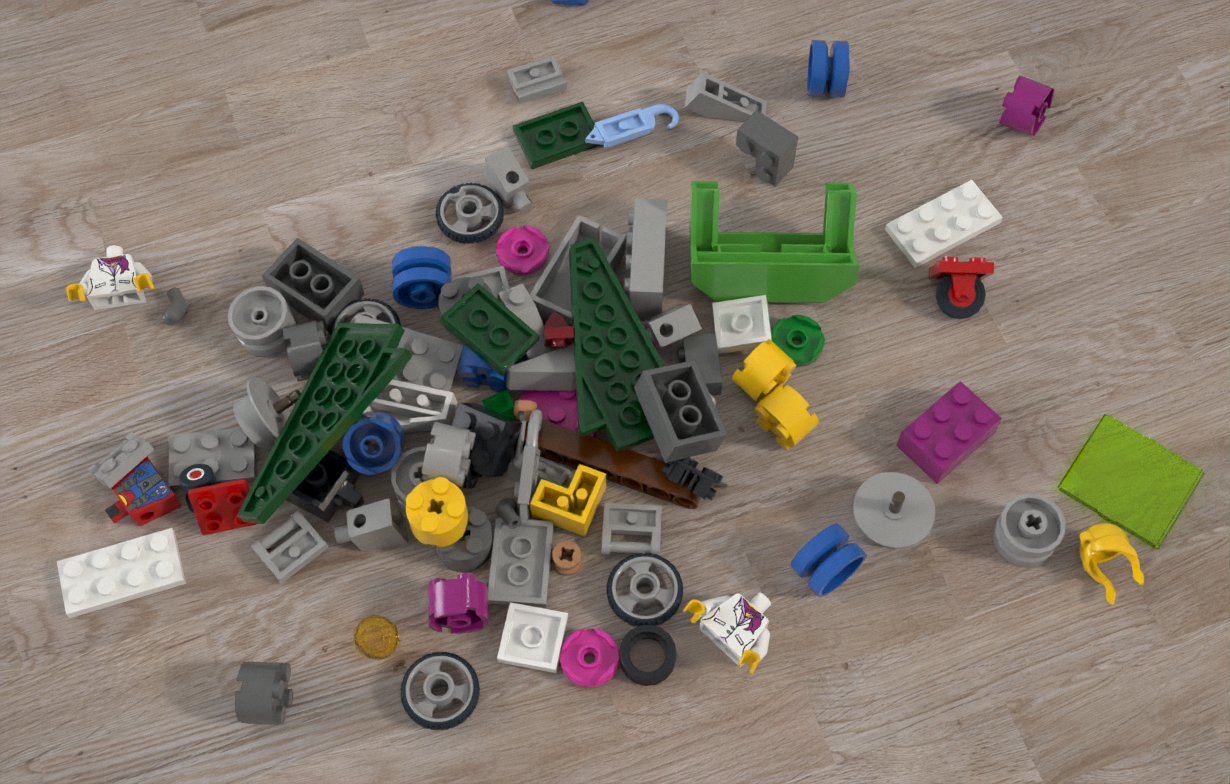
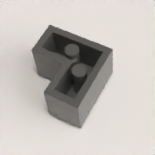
[736,110,798,187]

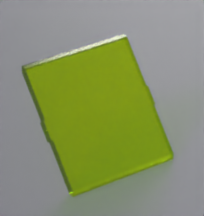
[1057,414,1205,549]

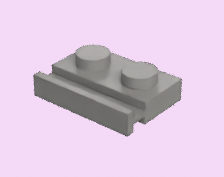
[507,56,567,104]

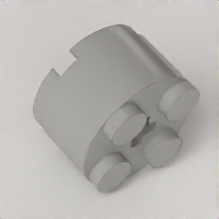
[422,422,476,487]

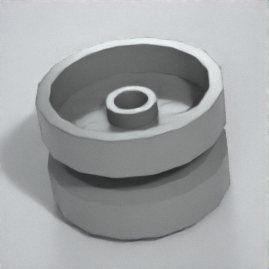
[227,286,297,357]
[391,447,458,514]
[993,493,1066,568]

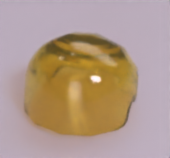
[353,615,400,661]

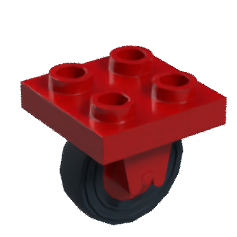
[929,257,994,319]

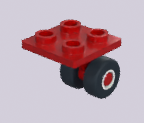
[179,464,258,535]

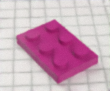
[520,389,597,438]

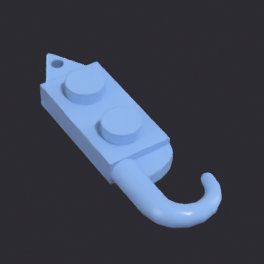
[585,104,679,148]

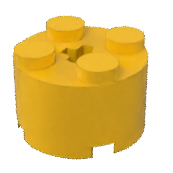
[732,339,796,402]
[754,383,819,451]
[406,477,468,547]

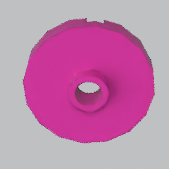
[496,226,549,275]
[560,628,620,689]

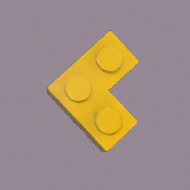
[530,464,606,537]

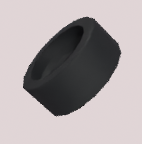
[619,625,677,686]

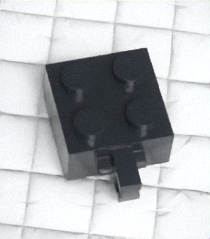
[451,403,522,489]
[286,450,364,523]

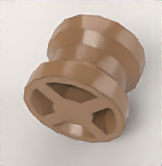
[552,541,582,576]

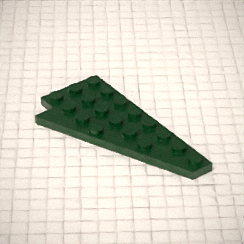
[569,237,665,453]
[237,323,412,524]

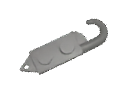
[514,409,542,524]

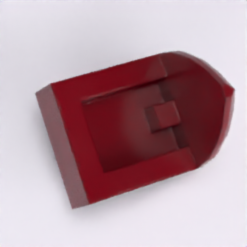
[543,312,574,349]

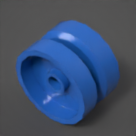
[807,40,850,98]
[392,246,452,309]
[790,523,867,598]

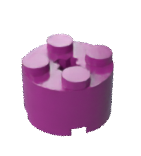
[999,75,1055,136]
[428,573,489,634]

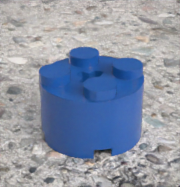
[457,344,516,392]
[342,411,405,475]

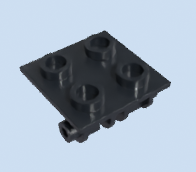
[661,457,727,501]

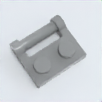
[87,431,154,488]
[601,502,662,556]
[250,510,328,584]

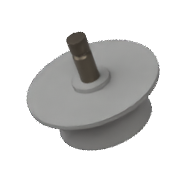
[233,377,301,450]
[853,472,935,549]

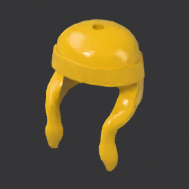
[1079,523,1144,605]

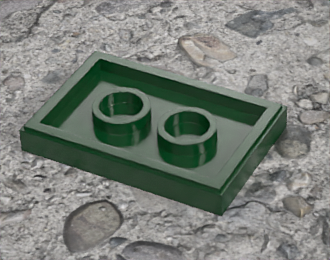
[513,101,600,169]
[439,283,540,376]

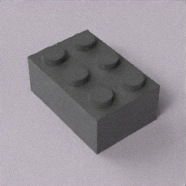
[262,238,364,332]
[634,360,728,463]

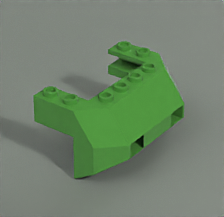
[689,181,860,303]

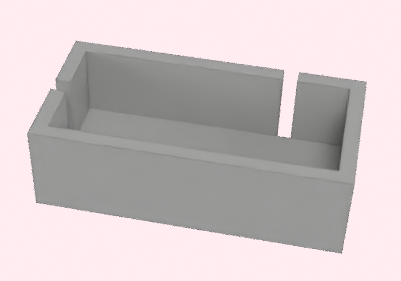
[624,198,667,319]
[530,215,626,326]

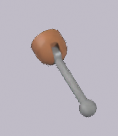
[512,400,537,469]

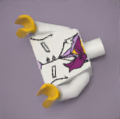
[66,245,154,310]
[683,592,771,674]

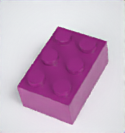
[896,381,1002,484]

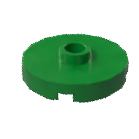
[771,315,825,367]

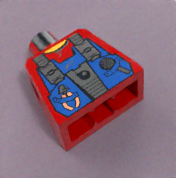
[105,457,182,526]

